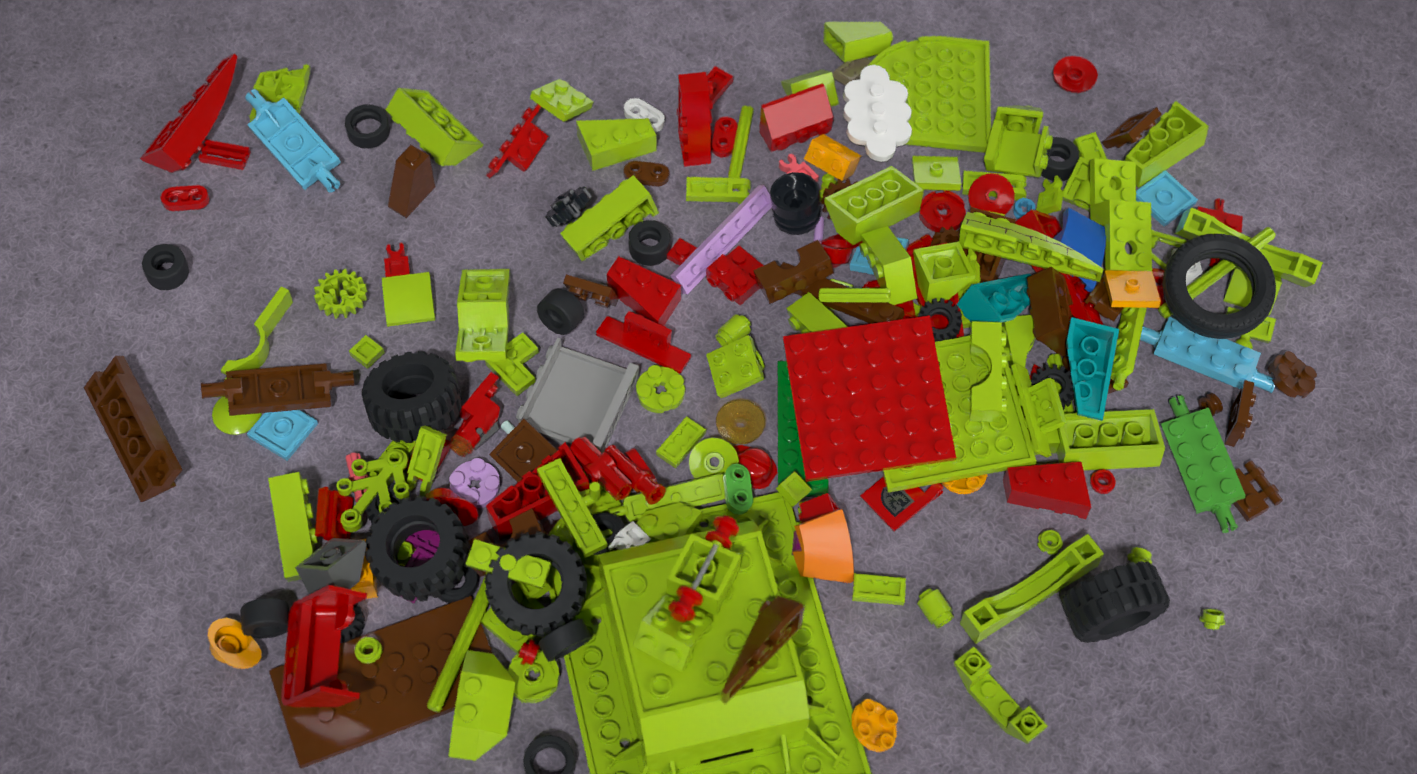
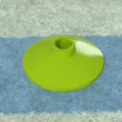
[212,396,262,435]
[689,437,739,479]

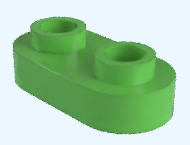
[723,464,753,515]

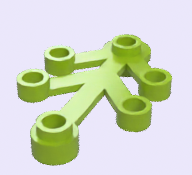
[336,449,410,532]

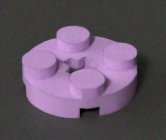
[449,458,500,509]

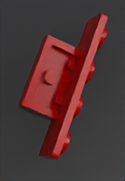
[486,104,549,179]
[596,311,691,374]

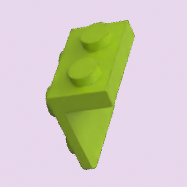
[633,595,712,672]

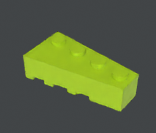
[560,175,659,261]

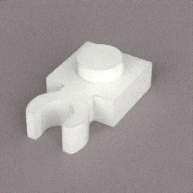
[608,521,651,550]

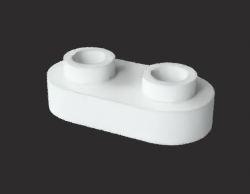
[624,98,665,133]

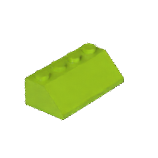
[386,88,483,166]
[824,166,924,245]
[1057,409,1165,470]

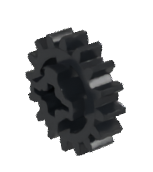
[545,186,592,227]

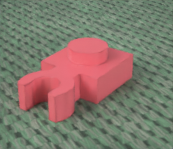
[779,154,819,182]

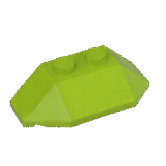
[449,650,515,761]

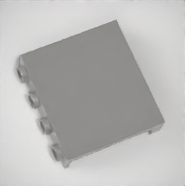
[516,338,639,453]

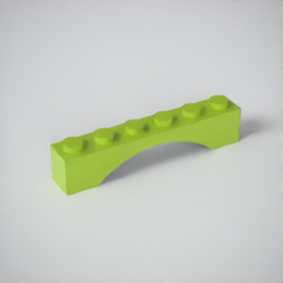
[1175,207,1323,288]
[1002,315,1060,455]
[960,534,1104,644]

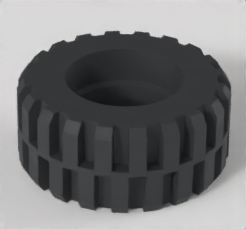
[361,351,462,443]
[365,496,471,601]
[485,532,587,637]
[1061,561,1170,643]

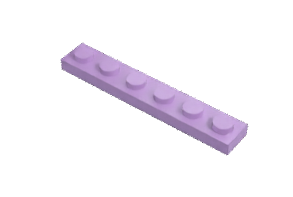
[671,185,772,294]

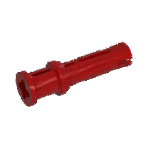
[605,445,666,505]

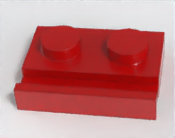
[315,486,353,541]

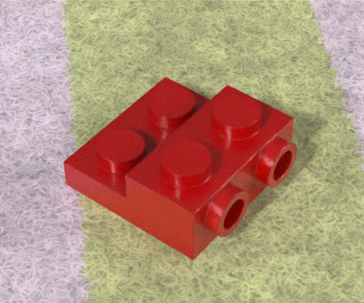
[706,245,764,306]

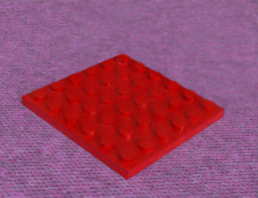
[783,315,956,482]

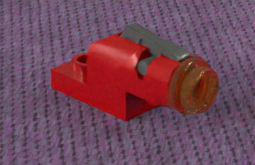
[449,372,500,457]

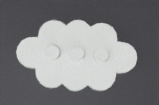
[843,65,912,162]

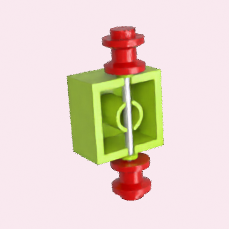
[667,515,741,622]

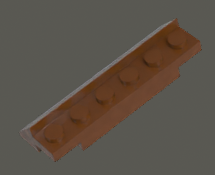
[83,355,183,502]

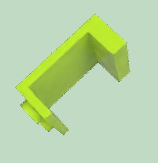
[984,120,1053,178]

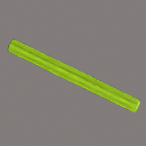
[1158,227,1276,319]
[427,573,489,712]

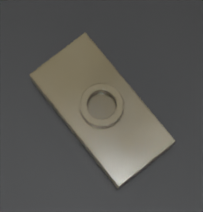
[833,57,871,86]

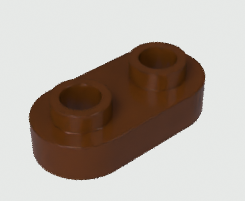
[624,161,669,187]

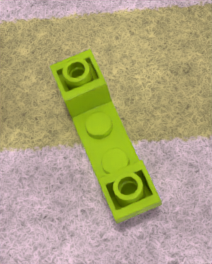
[954,646,1048,744]

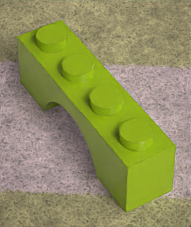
[970,321,1007,422]

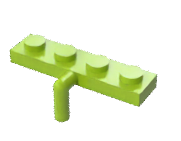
[537,458,607,558]

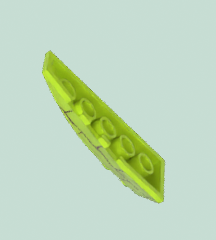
[959,212,1103,282]

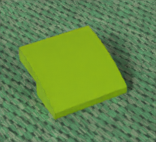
[382,272,435,327]

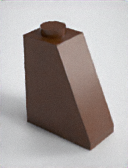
[388,145,435,218]

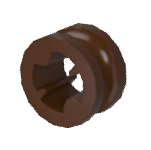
[1199,393,1223,417]

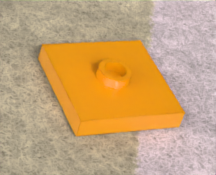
[1104,270,1161,308]

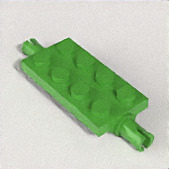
[1161,395,1245,533]

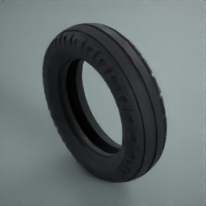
[1163,234,1276,339]

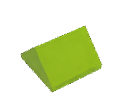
[781,69,839,107]
[1223,266,1282,316]

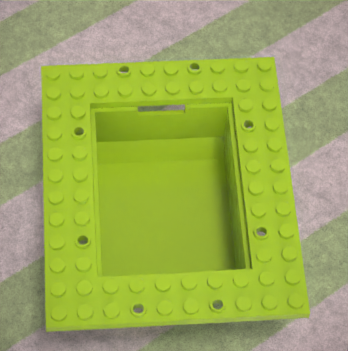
[546,492,871,774]

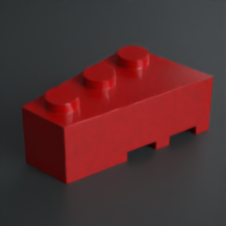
[607,256,681,325]
[1003,462,1091,519]

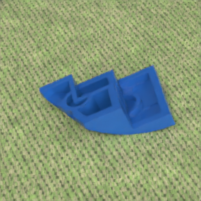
[1053,207,1106,292]

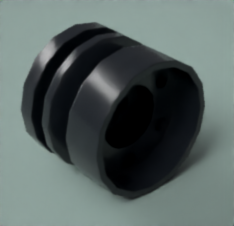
[770,172,822,235]

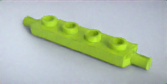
[1111,307,1147,390]
[608,473,741,522]

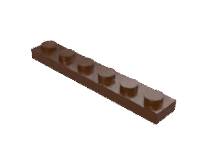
[780,262,905,324]

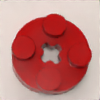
[919,190,966,232]

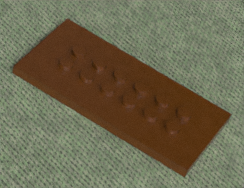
[269,596,493,769]

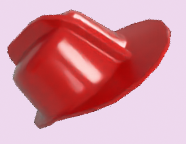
[819,234,862,268]
[733,445,777,489]
[425,488,478,526]

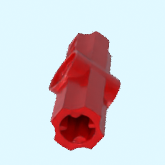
[569,437,633,501]

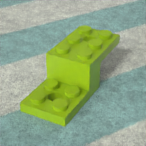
[1090,158,1152,271]
[455,269,510,362]

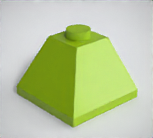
[994,105,1043,134]
[913,242,976,303]

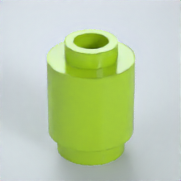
[715,314,751,347]
[917,588,954,629]

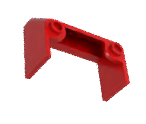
[281,585,367,707]

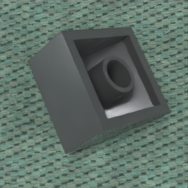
[295,538,367,594]

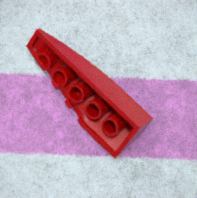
[140,53,238,173]
[1016,209,1103,325]

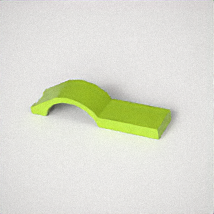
[220,287,293,375]

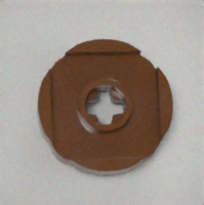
[1268,351,1317,398]

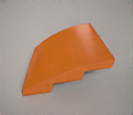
[793,509,854,583]

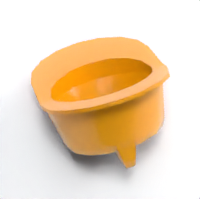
[207,618,261,669]

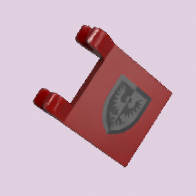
[860,476,944,532]

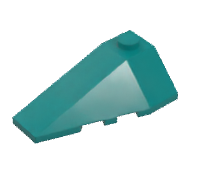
[957,273,1032,322]
[1066,317,1119,421]

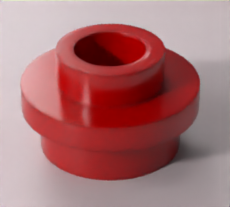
[1090,469,1116,494]
[518,639,539,665]

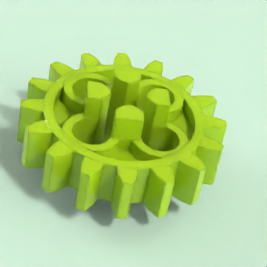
[314,269,367,319]

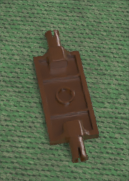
[201,363,354,416]

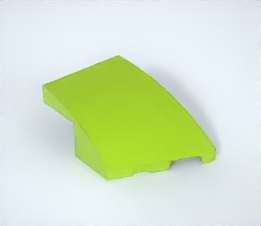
[249,64,310,122]

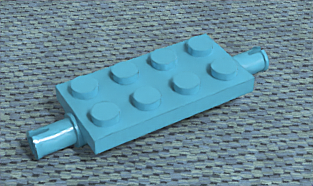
[245,89,341,192]
[1140,317,1275,393]

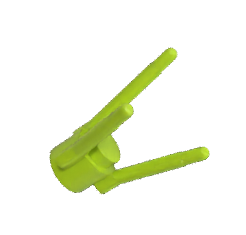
[1151,229,1187,270]

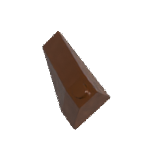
[721,596,805,704]

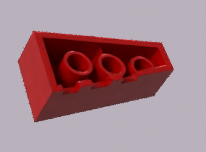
[678,72,713,167]
[486,442,590,540]

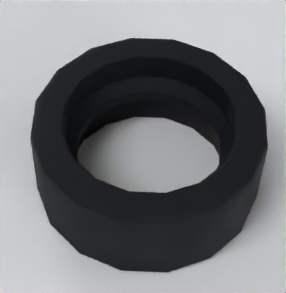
[345,104,390,149]
[539,619,592,662]
[523,735,576,774]

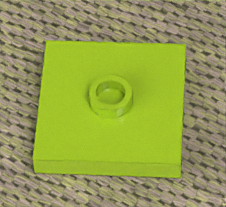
[912,156,961,191]

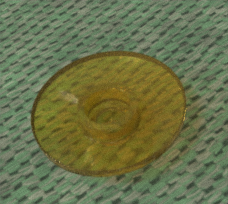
[716,399,765,444]

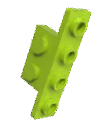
[1011,363,1067,458]

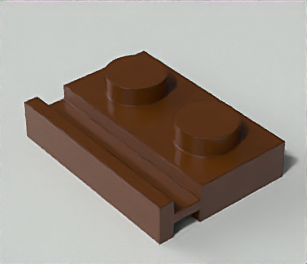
[1085,276,1124,322]

